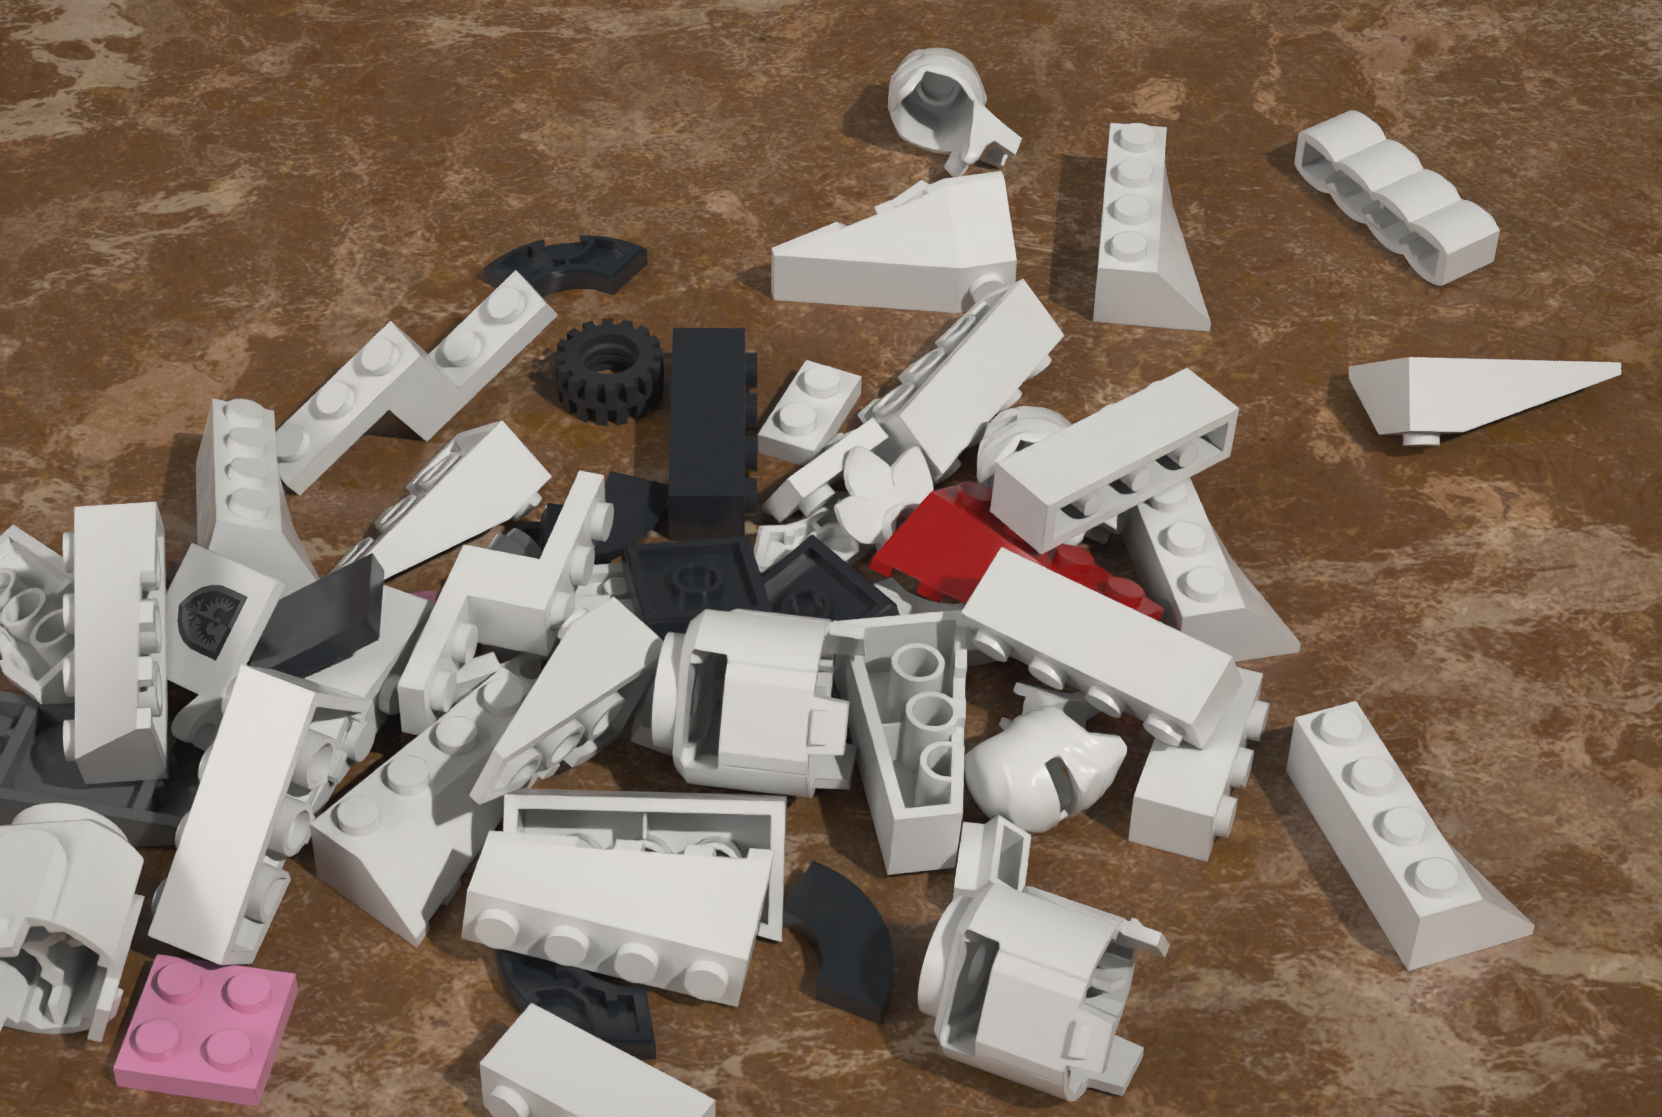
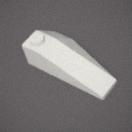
[327,421,552,580]

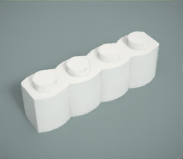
[1294,110,1500,286]

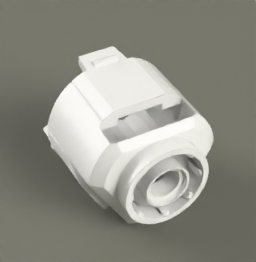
[652,609,868,798]
[0,803,145,1042]
[918,883,1170,1102]

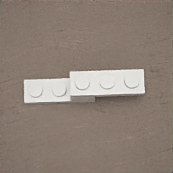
[276,270,558,495]
[397,470,614,735]

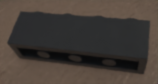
[668,328,757,541]

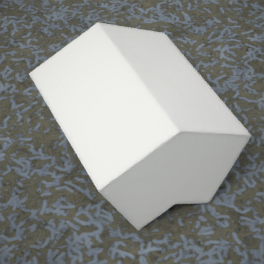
[953,814,1031,900]

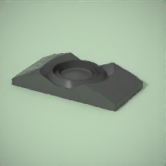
[0,690,205,847]

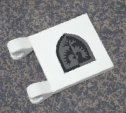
[166,543,286,751]

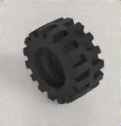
[555,318,664,426]

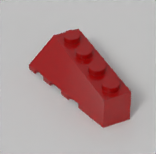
[869,481,1165,622]

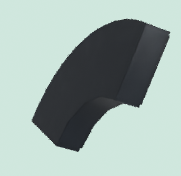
[484,235,648,298]
[539,471,669,565]
[783,860,894,1024]
[495,949,656,1060]

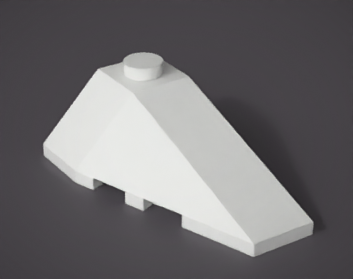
[771,171,1017,313]
[1349,357,1621,447]
[0,525,75,704]
[469,596,663,805]

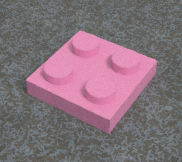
[113,954,298,1107]

